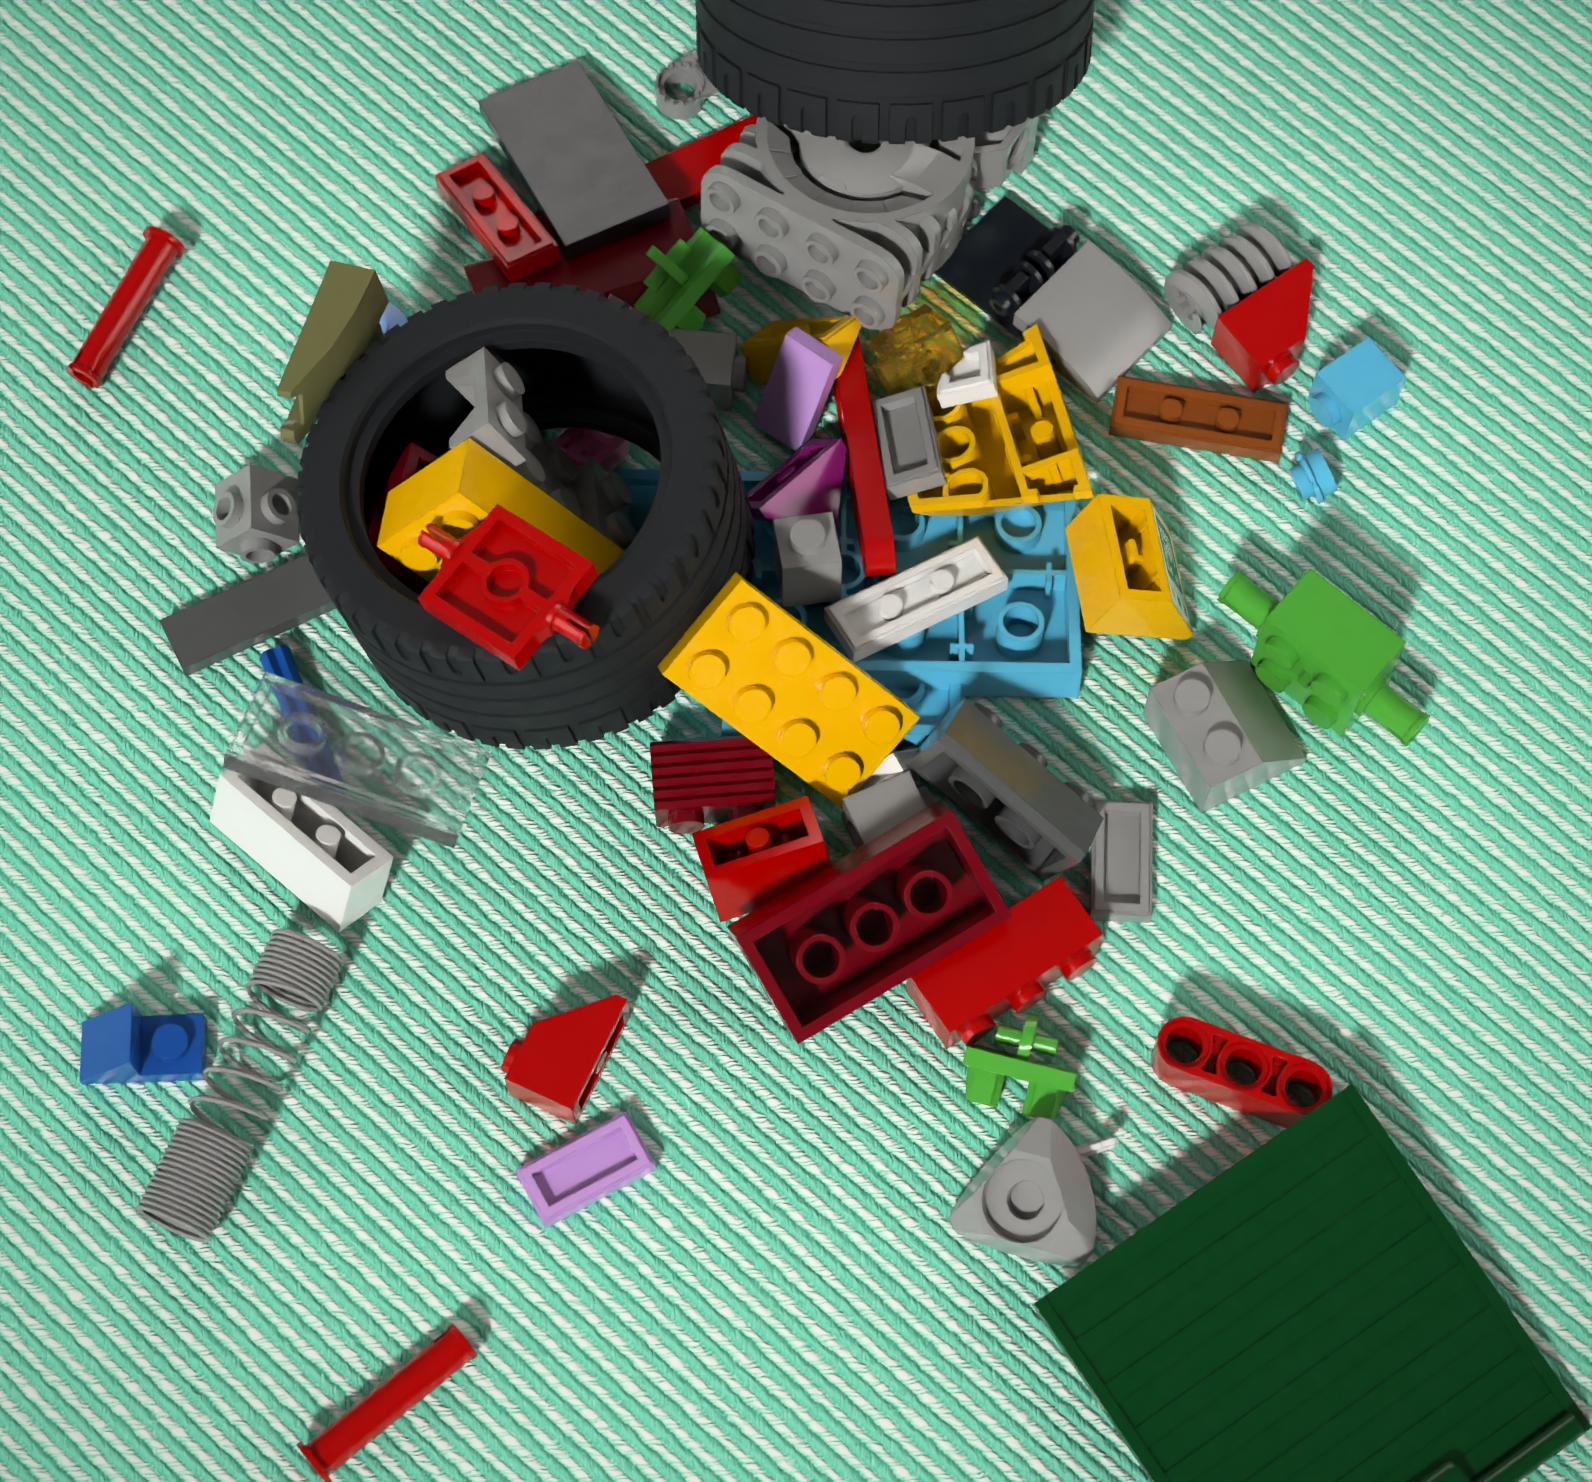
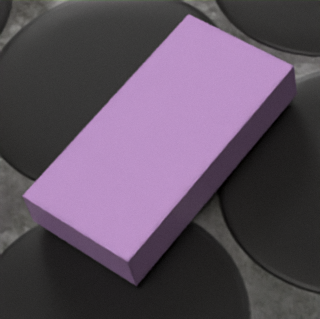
[752,327,843,452]
[515,1111,656,1229]

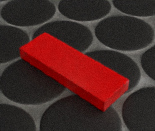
[434,153,561,282]

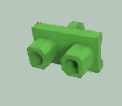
[633,227,742,333]
[962,1012,1077,1122]

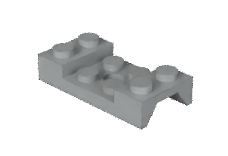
[445,347,636,551]

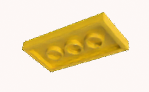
[657,572,920,808]

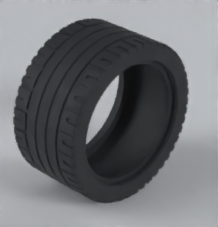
[695,0,1095,144]
[296,282,755,750]

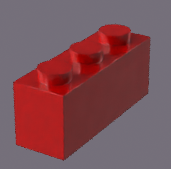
[906,876,1103,1049]

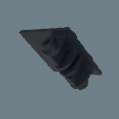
[934,196,1080,338]

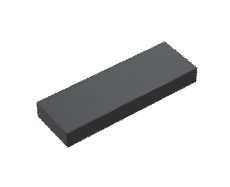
[159,554,336,676]

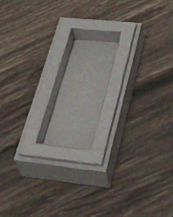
[870,385,947,501]
[1089,799,1153,923]

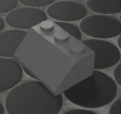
[906,699,1104,881]

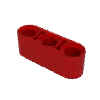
[1151,1016,1333,1128]

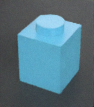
[1307,336,1406,440]

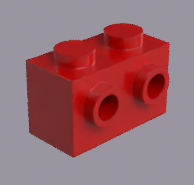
[691,795,831,922]

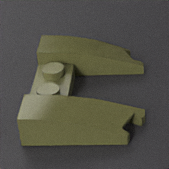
[277,260,389,445]

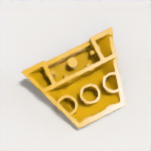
[907,323,1094,516]

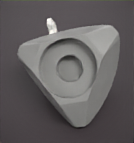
[949,1117,1119,1266]

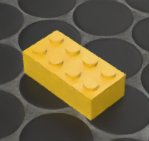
[377,438,624,583]

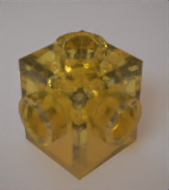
[869,304,964,394]

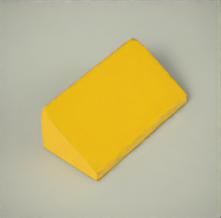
[740,315,861,384]

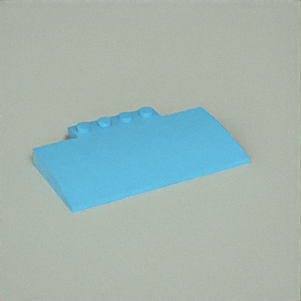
[613,469,1082,747]

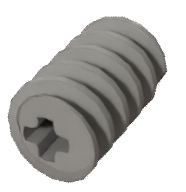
[1164,222,1293,334]

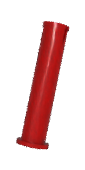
[66,226,185,388]
[296,1324,478,1482]

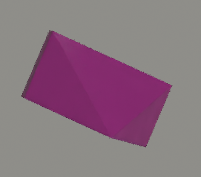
[747,439,847,529]

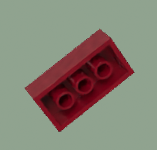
[727,801,1012,1044]

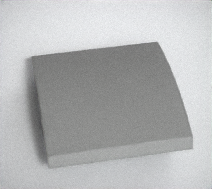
[1013,240,1172,403]

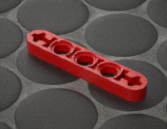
[832,335,896,577]

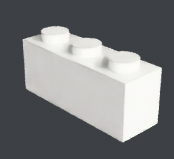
[209,746,394,932]

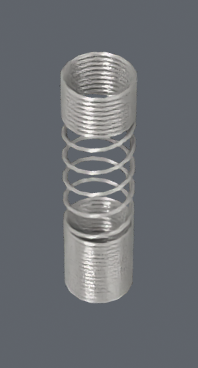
[136,928,344,1243]

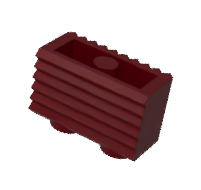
[650,735,776,834]

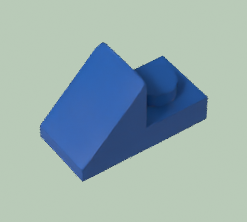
[80,1004,207,1085]

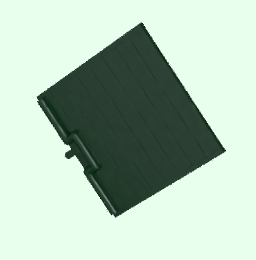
[1032,1084,1592,1482]

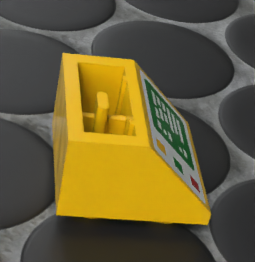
[1065,493,1193,640]

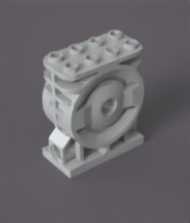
[701,116,1039,330]

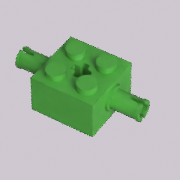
[1217,568,1430,747]

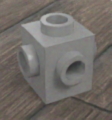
[213,464,300,563]

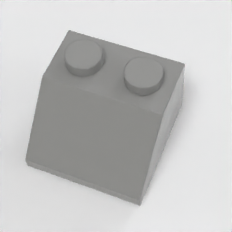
[1143,660,1306,813]

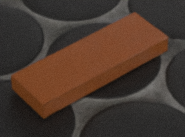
[1108,375,1288,463]

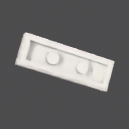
[824,536,1008,663]

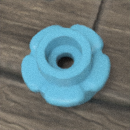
[1288,449,1338,504]

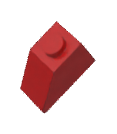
[1211,258,1314,393]
[501,994,630,1125]

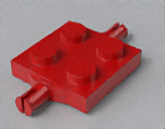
[418,504,599,671]

